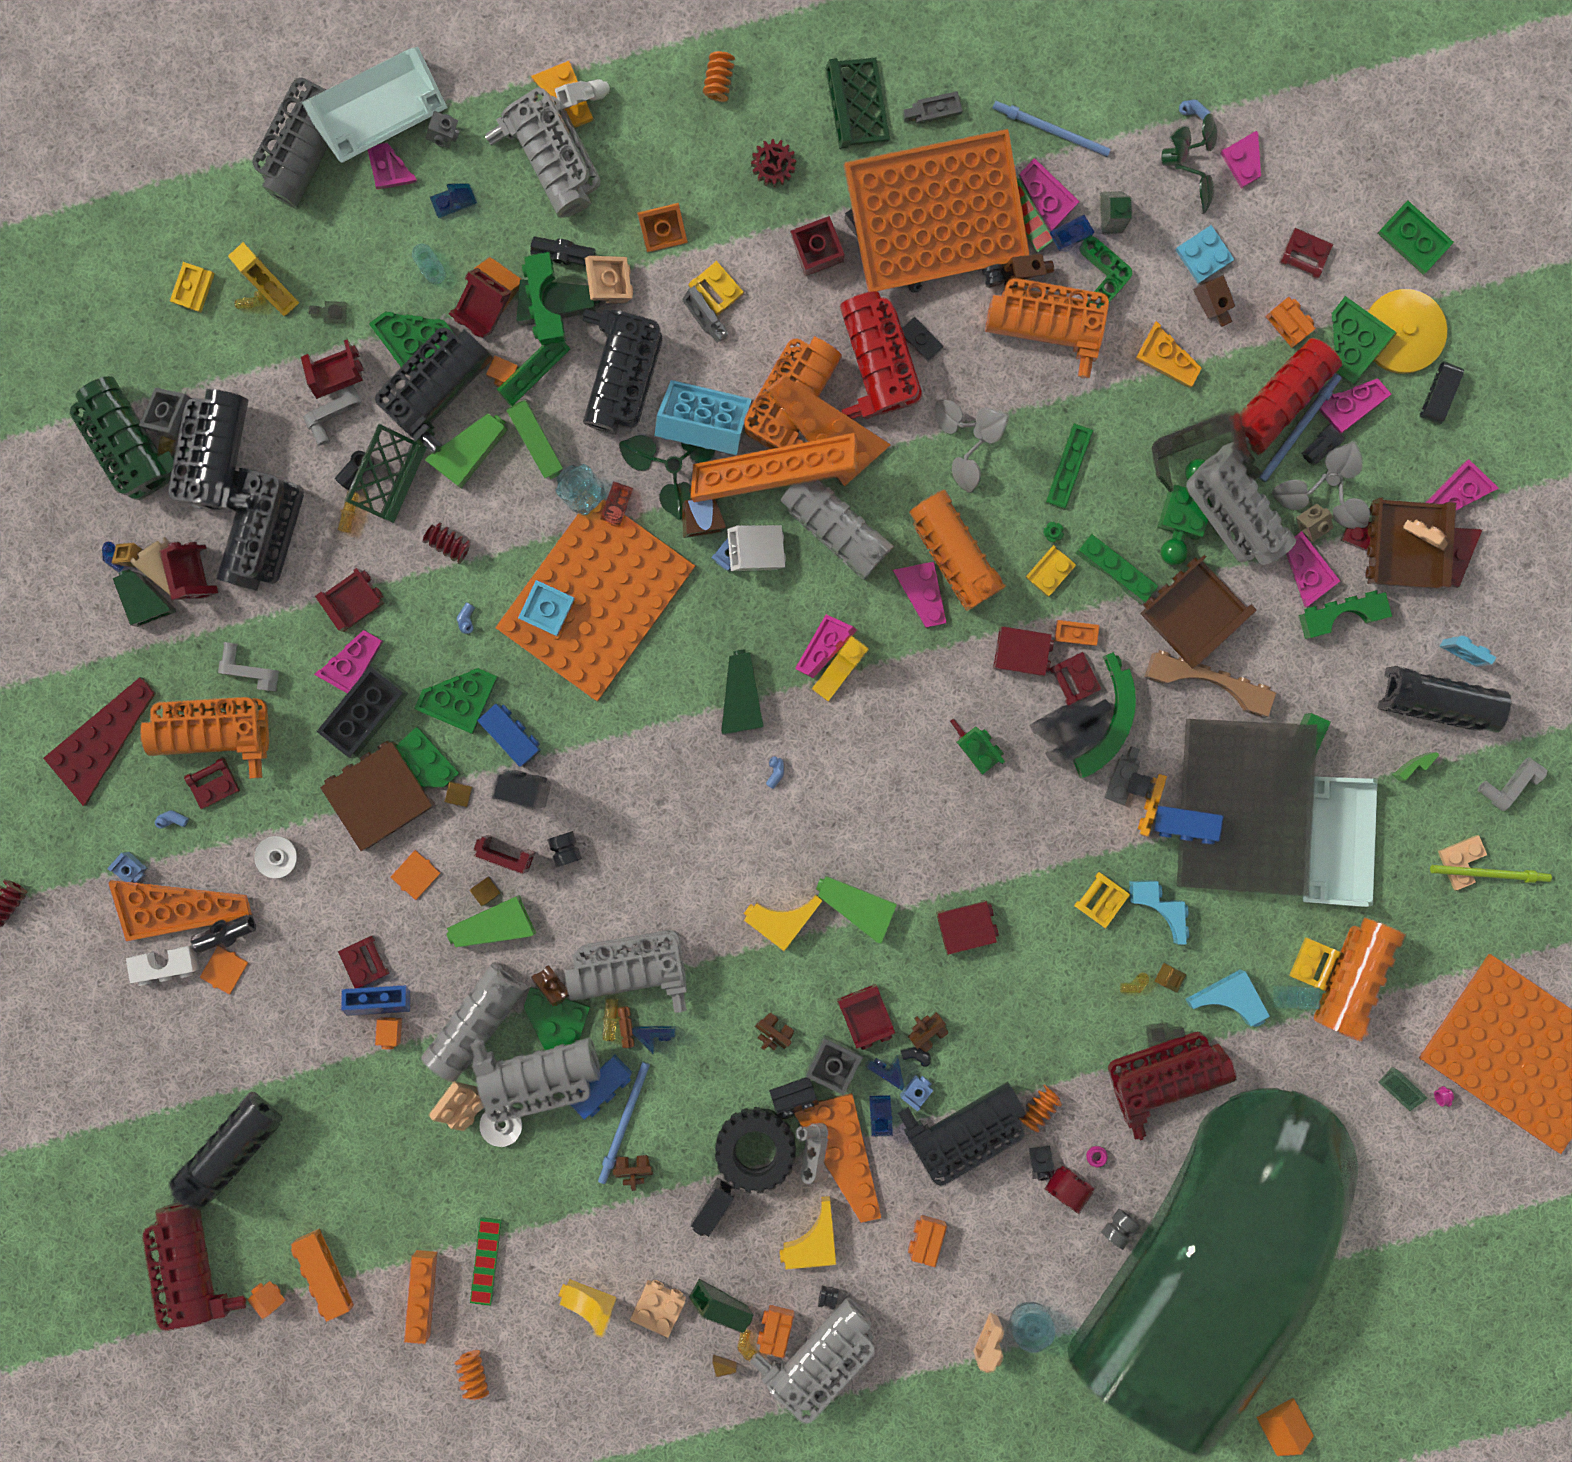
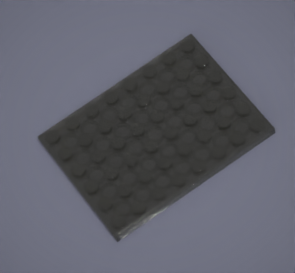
[1177,719,1317,896]

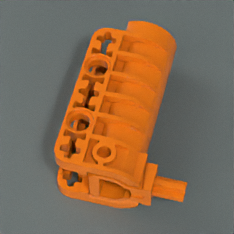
[985,278,1109,379]
[744,336,842,449]
[909,489,1006,611]
[141,697,269,778]

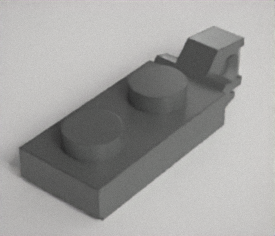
[903,91,963,123]
[682,286,728,343]
[1104,746,1141,805]

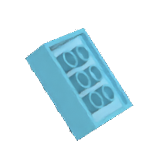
[654,380,752,455]

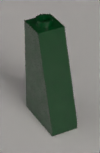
[516,279,601,326]
[721,649,764,735]

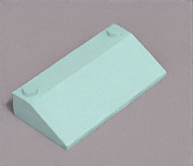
[302,46,447,163]
[1303,776,1378,907]

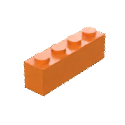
[291,1228,354,1322]
[404,1250,438,1344]

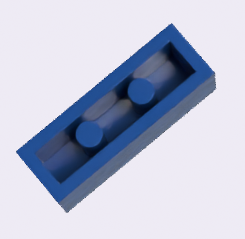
[477,704,541,767]
[1154,806,1224,844]
[341,985,410,1016]
[570,1054,632,1120]

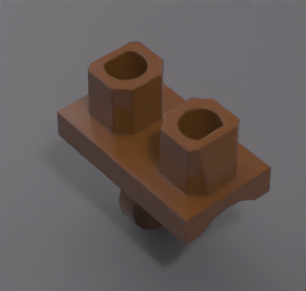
[531,965,569,1007]
[908,1012,948,1052]
[754,1013,794,1050]
[613,1155,653,1191]

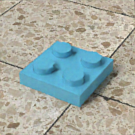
[1175,225,1235,284]
[518,580,575,636]
[1439,635,1496,667]

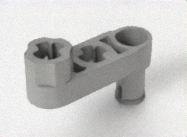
[303,385,362,446]
[218,642,279,691]
[1477,757,1548,811]
[796,1123,828,1184]

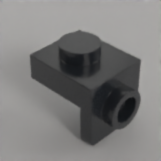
[1127,772,1155,799]
[1029,1146,1055,1181]

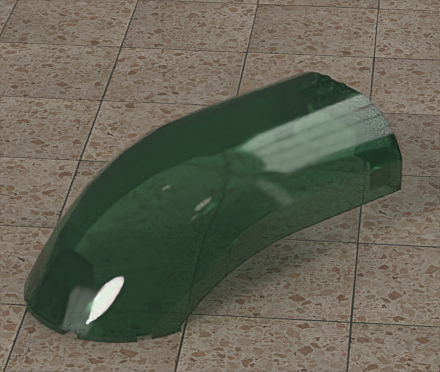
[1067,1088,1358,1456]

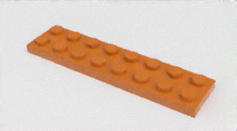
[691,433,857,502]

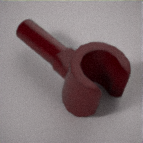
[950,718,967,739]

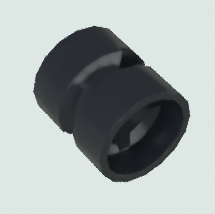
[547,831,582,867]

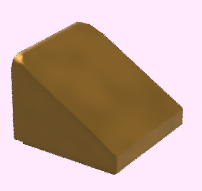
[112,543,142,568]
[444,782,472,807]
[469,876,501,906]
[1155,963,1187,993]
[712,1355,737,1377]

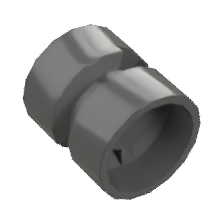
[1101,1208,1141,1250]

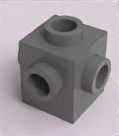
[425,111,460,149]

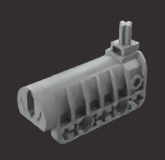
[485,88,600,218]
[565,930,687,1013]
[749,1297,874,1423]

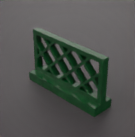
[825,57,890,149]
[345,424,427,523]

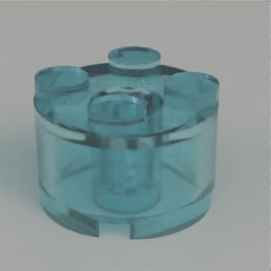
[555,464,606,515]
[1009,1302,1055,1353]

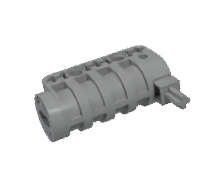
[1187,435,1296,565]
[781,479,894,580]
[421,962,528,1082]
[470,1038,600,1122]

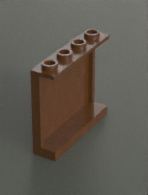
[1365,497,1456,589]
[1140,555,1257,669]
[320,741,436,851]

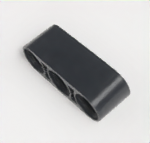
[1419,361,1464,425]

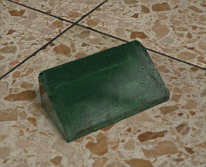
[1378,1067,1427,1111]

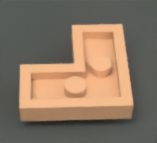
[1403,520,1448,551]
[1438,835,1487,890]

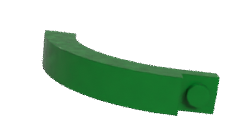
[1072,652,1136,778]

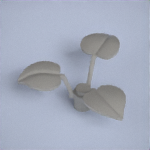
[936,399,1009,493]
[1272,441,1370,529]

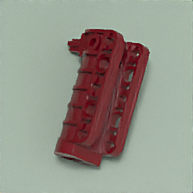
[1108,1031,1236,1141]

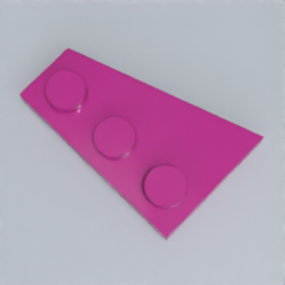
[1019,158,1080,232]
[1319,379,1391,434]
[1425,459,1499,510]
[1286,532,1340,607]
[892,562,946,628]
[795,614,857,678]
[314,630,383,693]

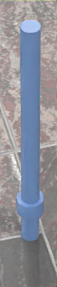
[992,101,1111,157]
[1259,374,1342,482]
[598,1062,650,1184]

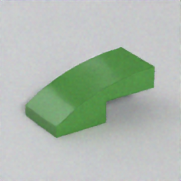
[1393,752,1439,781]

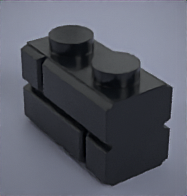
[769,1077,819,1119]

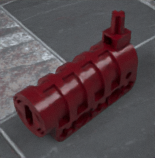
[142,1202,247,1331]

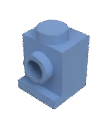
[712,538,731,572]
[107,852,147,883]
[900,1075,933,1111]

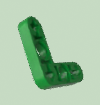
[1080,236,1133,309]

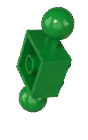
[1157,458,1212,566]

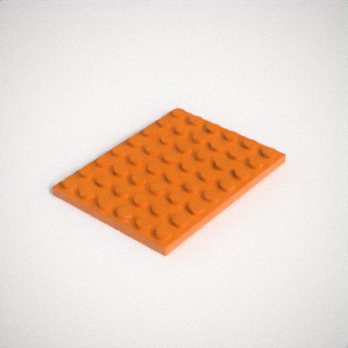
[844,129,1029,292]
[495,493,696,702]
[1419,954,1572,1154]

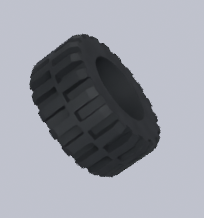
[715,1107,796,1194]

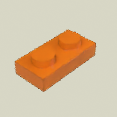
[1054,620,1099,646]

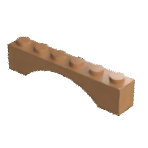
[1144,650,1276,717]

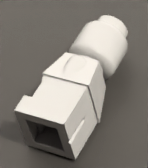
[555,79,610,110]

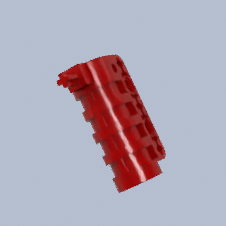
[839,291,923,419]
[1227,338,1342,455]

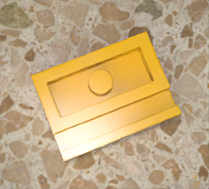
[170,262,214,313]
[1025,545,1076,597]

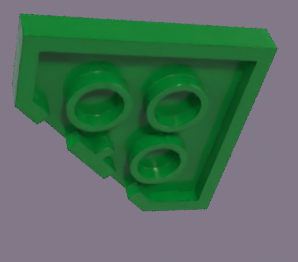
[1331,296,1397,385]
[369,311,453,376]
[414,668,498,734]
[396,727,460,787]
[524,987,591,1051]

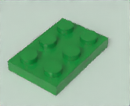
[1377,200,1454,275]

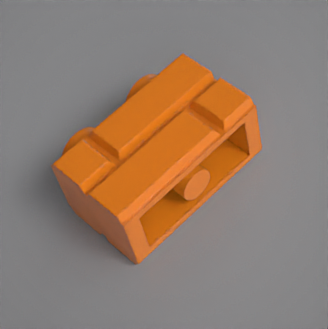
[1265,297,1316,348]
[908,1215,947,1267]
[757,1305,794,1358]

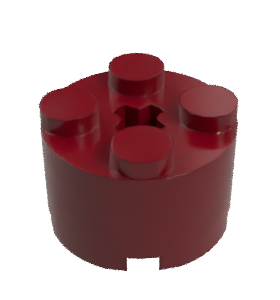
[1044,1166,1095,1215]

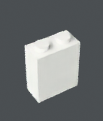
[727,525,786,571]

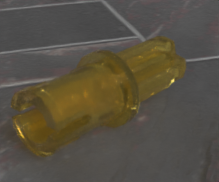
[337,491,359,534]
[602,998,619,1041]

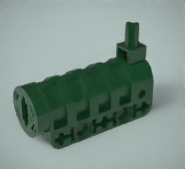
[70,376,190,500]

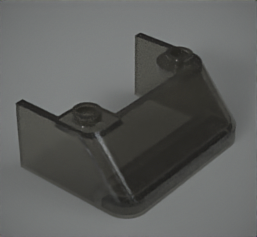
[1152,408,1251,492]

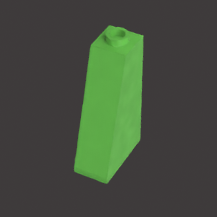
[507,399,563,480]
[425,414,507,489]
[816,875,897,944]
[446,895,536,947]

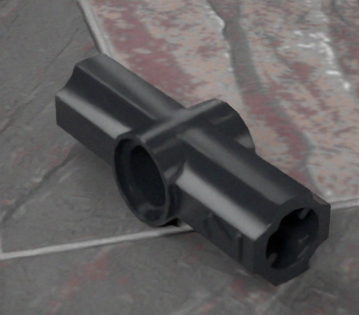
[530,236,596,266]
[190,914,257,953]

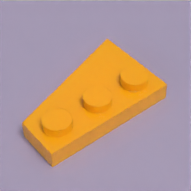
[531,61,593,128]
[1135,321,1202,388]
[1138,774,1167,837]

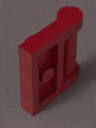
[1279,228,1333,279]
[1050,652,1101,706]
[184,757,241,809]
[338,935,390,988]

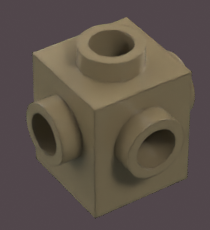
[1296,504,1334,542]

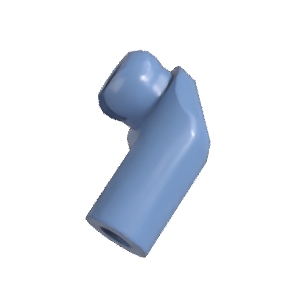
[1179,100,1210,120]
[457,602,475,634]
[766,756,784,789]
[155,810,189,829]

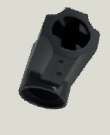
[1301,424,1346,466]
[334,450,375,491]

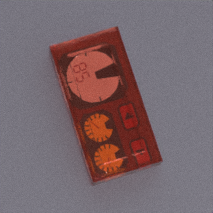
[600,481,633,526]

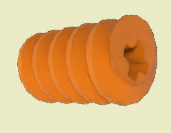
[703,51,735,102]
[1019,1084,1062,1133]
[455,1350,489,1400]

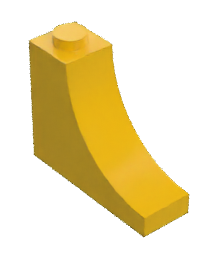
[228,242,299,316]
[812,636,868,701]
[743,894,823,951]
[780,1196,836,1269]
[558,1279,616,1337]

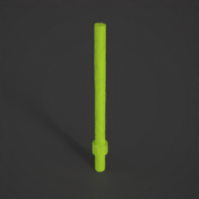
[1430,865,1552,883]

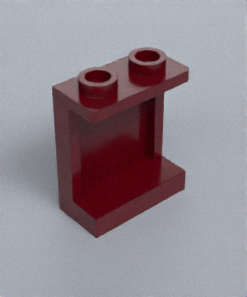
[449,268,512,338]
[301,339,364,399]
[160,542,218,600]
[315,568,385,632]
[993,626,1054,677]
[473,835,536,874]
[936,900,999,955]
[837,984,895,1050]

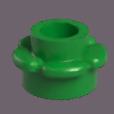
[1043,522,1064,542]

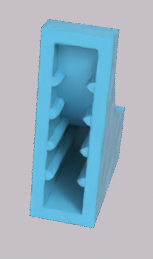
[1185,969,1270,1027]

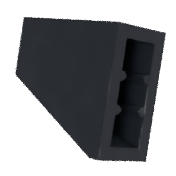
[691,1177,735,1237]

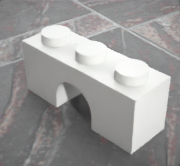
[126,945,199,986]

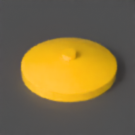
[1367,289,1447,374]

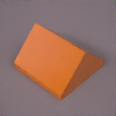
[638,203,688,252]
[474,257,521,313]
[1256,1398,1314,1456]

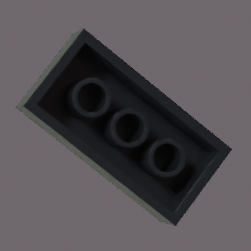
[316,666,408,758]
[491,770,552,809]

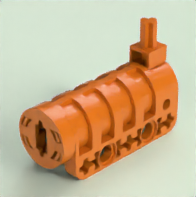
[1314,918,1406,1041]

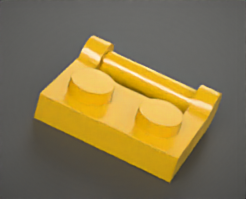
[688,260,744,317]
[1074,872,1130,928]
[1289,937,1342,991]

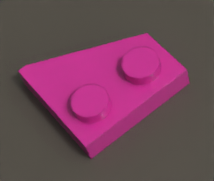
[1221,131,1261,189]
[367,143,416,190]

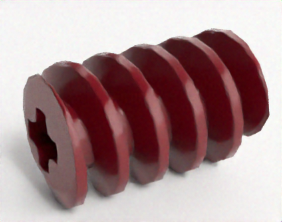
[422,522,471,564]
[0,879,27,928]

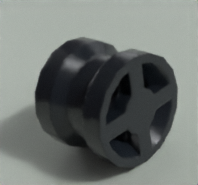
[982,264,1006,288]
[818,1285,839,1310]

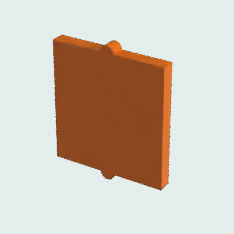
[391,850,441,900]
[200,946,249,995]

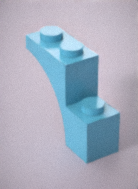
[1129,880,1189,944]

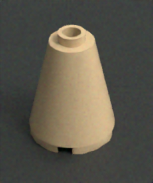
[130,537,170,595]

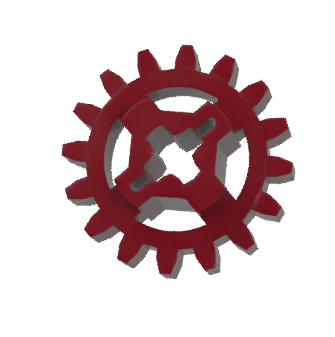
[751,139,796,187]

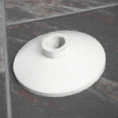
[254,836,297,878]
[480,1106,522,1147]

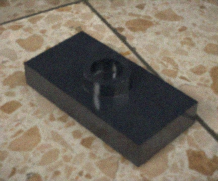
[902,316,944,362]

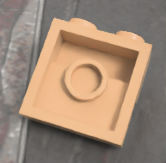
[585,256,633,303]
[429,1081,484,1131]
[630,1280,686,1338]
[973,1312,1004,1373]

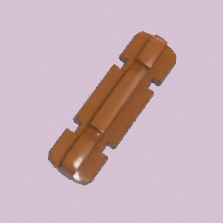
[618,1006,635,1048]

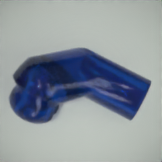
[102,541,125,573]

